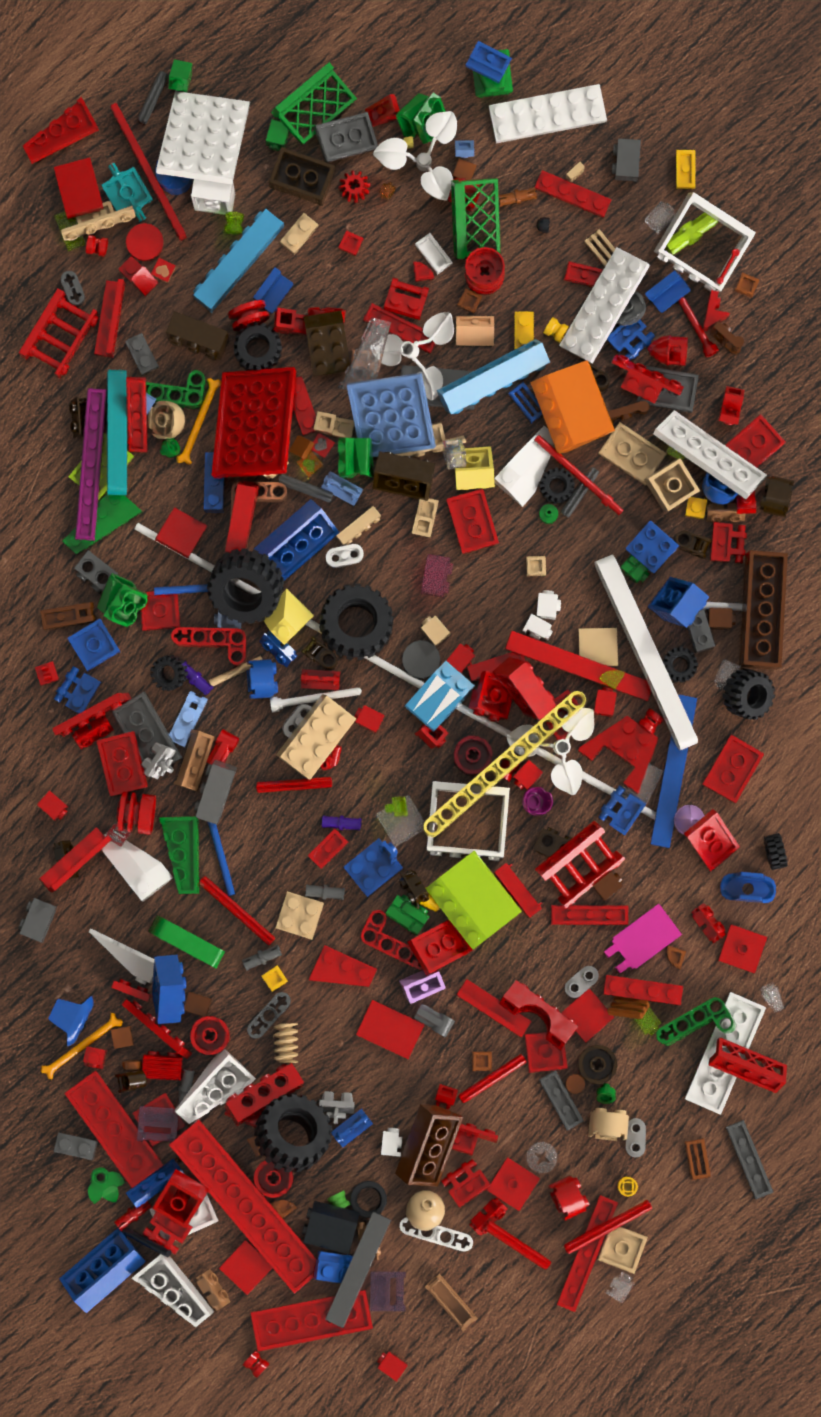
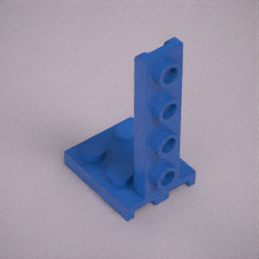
[343,838,403,897]

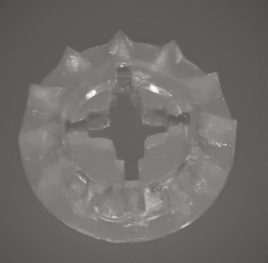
[526,1142,558,1173]

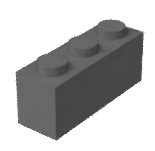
[194,760,237,824]

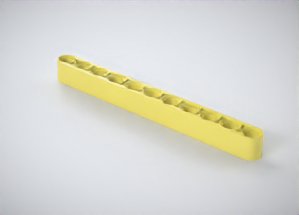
[423,691,586,837]

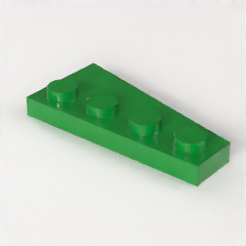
[62,494,143,555]
[159,816,199,894]

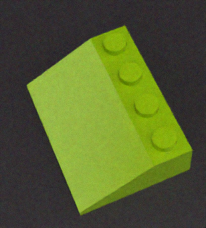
[425,850,522,949]

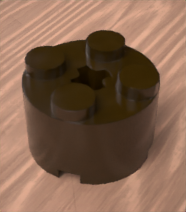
[760,476,794,518]
[577,1045,617,1084]

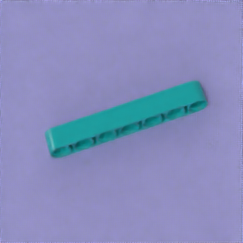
[107,370,127,495]

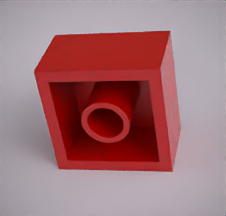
[152,1169,209,1229]

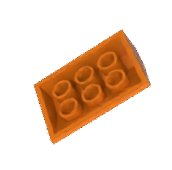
[530,360,615,453]

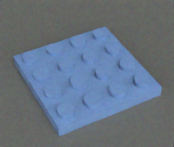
[347,373,436,457]

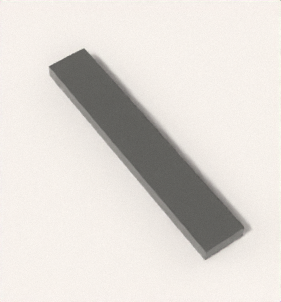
[325,1212,391,1328]

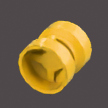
[543,317,569,343]
[617,1176,638,1197]

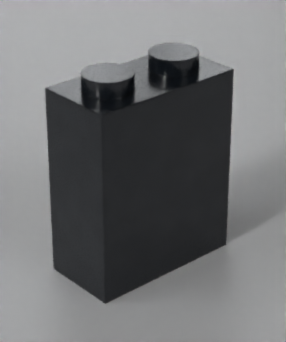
[302,1201,360,1255]

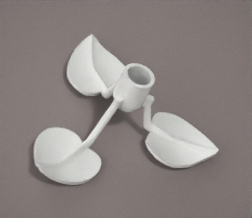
[373,111,457,201]
[369,312,454,400]
[506,708,594,795]

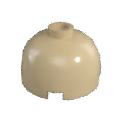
[148,401,185,439]
[406,1190,445,1231]

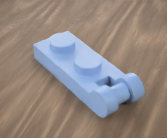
[169,691,208,748]

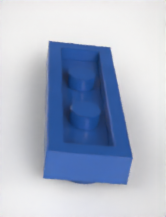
[126,1159,184,1208]

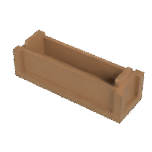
[174,729,214,791]
[425,1273,478,1331]

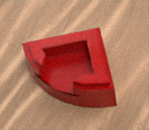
[413,262,434,282]

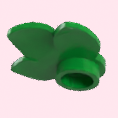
[88,1167,125,1204]

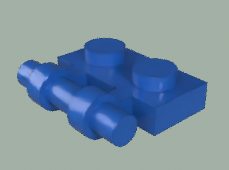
[606,320,655,361]
[54,666,101,714]
[598,785,647,835]

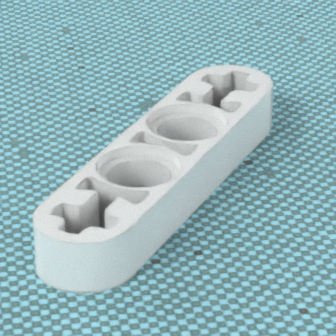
[400,1217,473,1251]

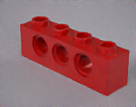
[225,1063,304,1126]

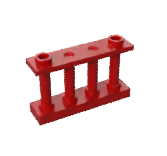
[19,288,99,379]
[535,821,625,908]

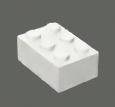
[191,179,235,216]

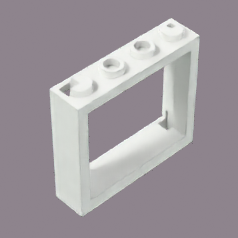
[654,192,756,292]
[427,781,510,861]

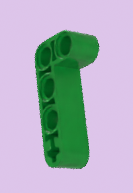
[146,370,206,409]
[148,915,225,968]
[656,997,736,1046]

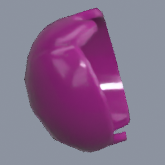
[522,787,553,816]

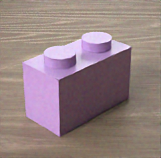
[399,970,446,1004]

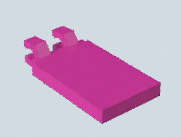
[603,904,682,974]

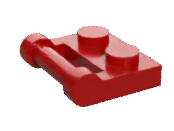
[383,277,429,320]

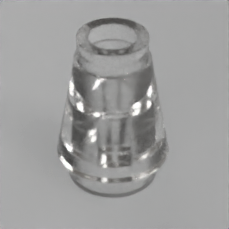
[760,982,785,1013]

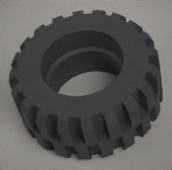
[207,548,284,624]
[319,584,393,660]
[254,1094,332,1172]

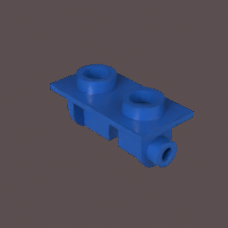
[259,630,298,668]
[331,1108,373,1148]

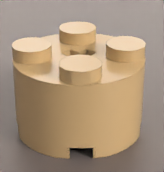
[588,1108,629,1141]

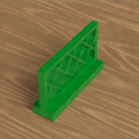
[271,62,357,145]
[451,178,501,259]

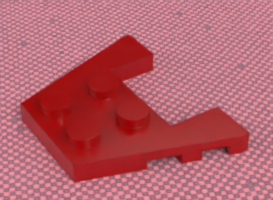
[578,716,658,795]

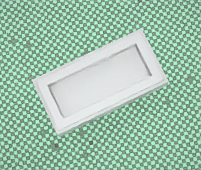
[415,233,453,275]

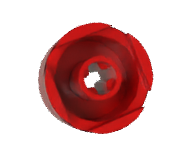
[190,1016,230,1055]
[254,1161,294,1198]
[548,1175,589,1221]

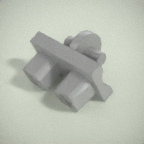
[141,743,176,779]
[319,1091,355,1124]

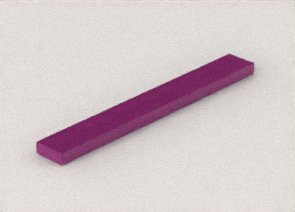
[75,388,107,541]

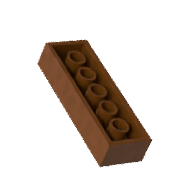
[739,550,788,670]

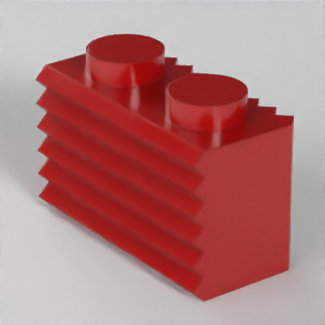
[142,1051,183,1080]

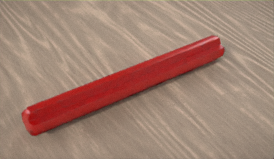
[199,876,275,945]
[564,1200,652,1254]

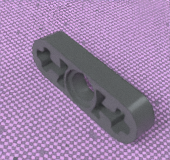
[247,992,291,1039]

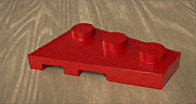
[309,945,377,987]

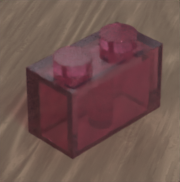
[421,554,453,598]

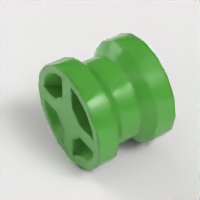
[327,1190,351,1208]

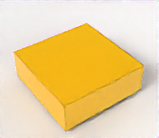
[262,965,288,992]

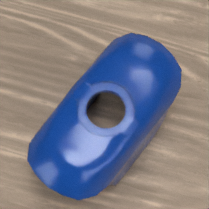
[720,872,776,903]
[48,996,94,1047]

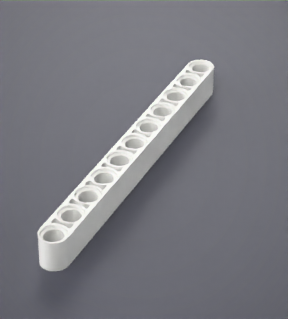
[594,554,698,750]

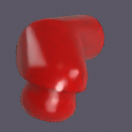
[320,745,342,770]

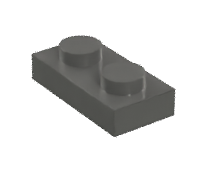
[125,333,159,376]

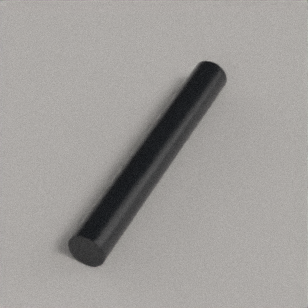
[124,1228,171,1258]

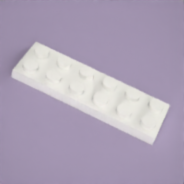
[489,84,607,143]
[559,247,650,364]
[653,410,767,499]
[685,992,766,1115]

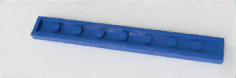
[650,695,697,848]

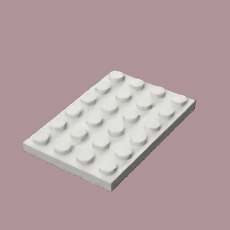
[156,91,250,184]

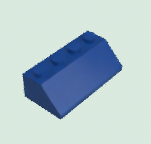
[254,499,340,581]
[59,1228,146,1313]

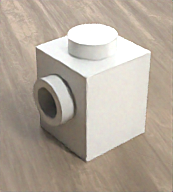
[536,590,561,620]

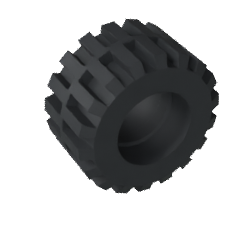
[234,322,282,371]
[723,668,775,720]

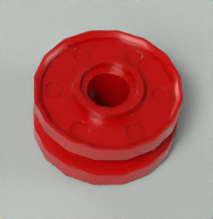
[227,300,270,331]

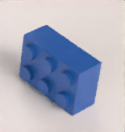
[648,577,709,628]
[152,955,186,1024]

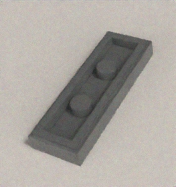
[539,1070,584,1131]

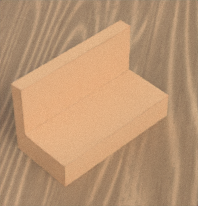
[456,316,494,346]

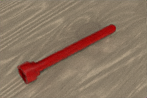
[678,297,719,358]

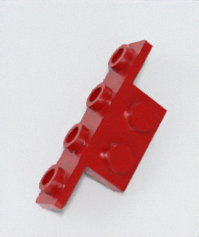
[611,355,684,404]
[452,1123,498,1156]

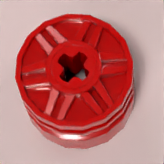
[465,247,505,295]
[116,791,156,835]

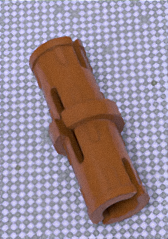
[498,187,537,207]

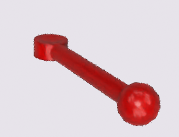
[716,249,740,284]

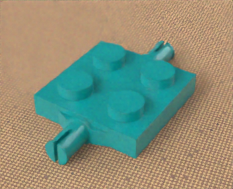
[101,163,153,222]

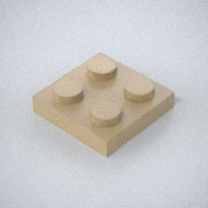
[276,891,324,940]

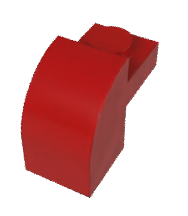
[273,308,308,336]
[718,386,745,425]

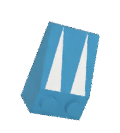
[405,661,475,732]

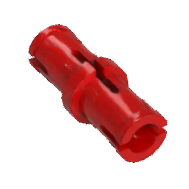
[114,1201,152,1231]

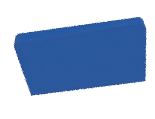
[253,267,293,314]
[645,270,691,313]

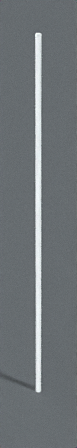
[135,523,656,820]

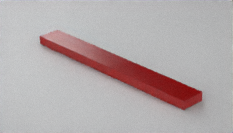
[110,102,187,241]
[505,631,651,701]

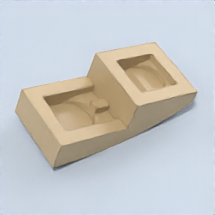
[314,411,355,438]
[412,499,439,538]

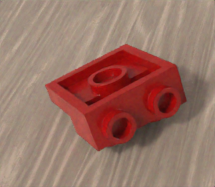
[469,671,512,722]

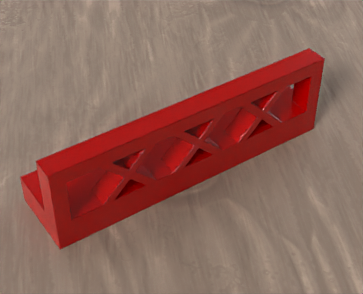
[94,279,126,358]
[39,827,112,893]
[456,979,532,1037]
[709,1037,787,1093]

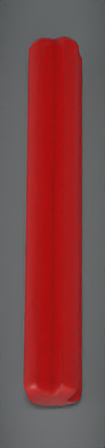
[256,777,332,793]
[459,1054,526,1103]
[484,1221,551,1270]

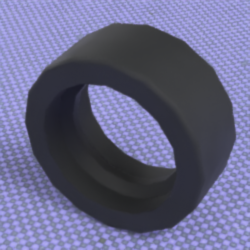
[350,1181,387,1218]

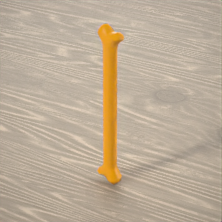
[176,378,221,465]
[41,1013,123,1080]

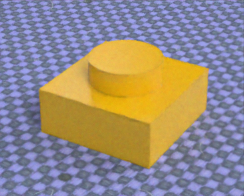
[685,497,707,519]

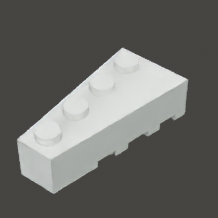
[132,1254,214,1327]

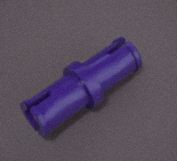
[182,661,213,696]
[322,815,362,831]

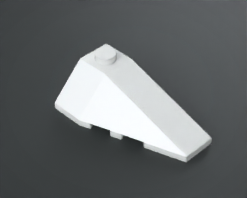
[494,426,555,507]
[101,830,173,902]
[89,928,154,985]
[175,1049,256,1124]

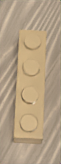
[336,506,381,546]

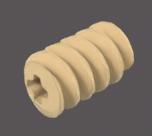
[274,1024,298,1063]

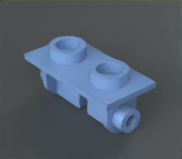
[321,471,363,506]

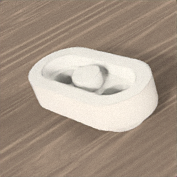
[326,544,364,568]

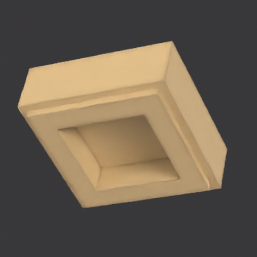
[565,162,584,182]
[526,556,546,576]

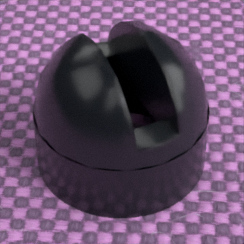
[536,217,550,233]

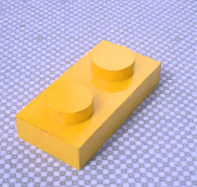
[676,150,695,189]
[514,312,534,350]

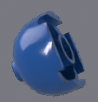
[702,472,738,505]

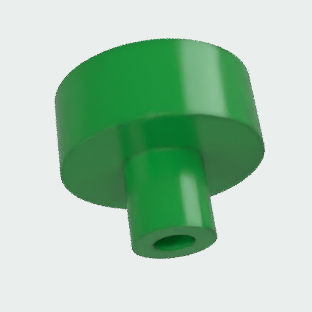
[160,438,180,458]
[539,504,558,524]
[596,1083,616,1104]

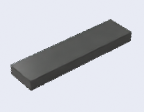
[725,1120,773,1200]

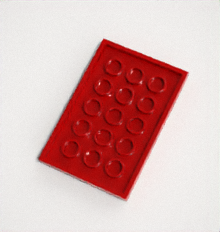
[211,367,296,478]

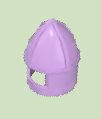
[674,805,704,835]

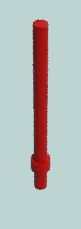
[534,435,624,516]

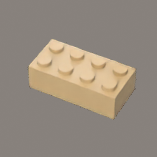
[276,694,356,780]

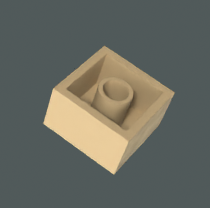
[644,458,700,512]

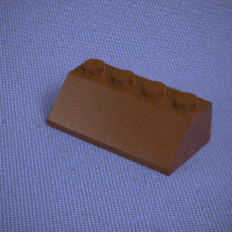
[395,1104,463,1186]

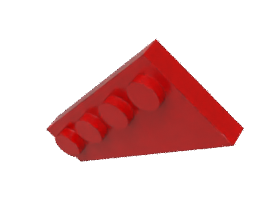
[23,97,99,164]
[52,693,132,737]

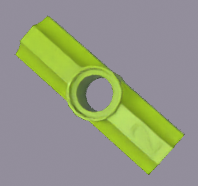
[665,212,718,256]

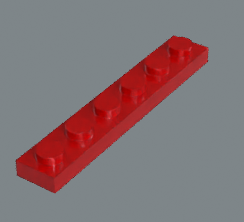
[557,1195,618,1312]

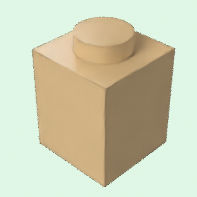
[421,615,450,647]

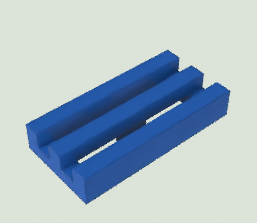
[508,382,543,424]

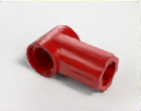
[206,729,240,765]

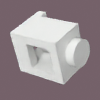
[522,614,553,641]
[381,1128,402,1157]

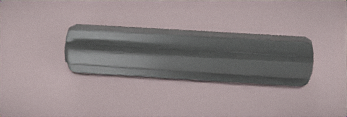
[137,71,168,124]
[561,467,599,518]
[278,474,333,502]

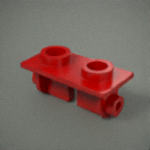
[301,669,340,691]
[72,716,114,749]
[691,903,726,943]
[469,1197,508,1236]

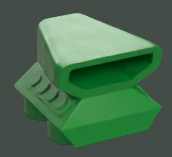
[473,49,513,98]
[396,92,446,144]
[338,438,374,479]
[97,573,148,627]

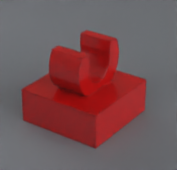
[35,661,59,686]
[435,1084,458,1110]

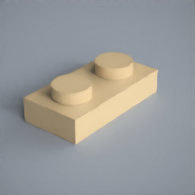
[280,213,319,255]

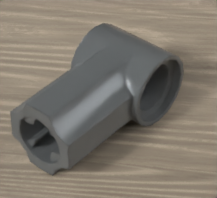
[414,1004,455,1038]

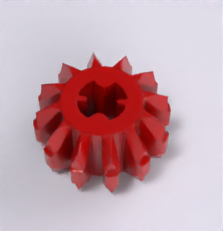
[338,170,371,203]

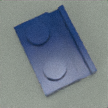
[465,41,512,84]
[313,1251,354,1283]

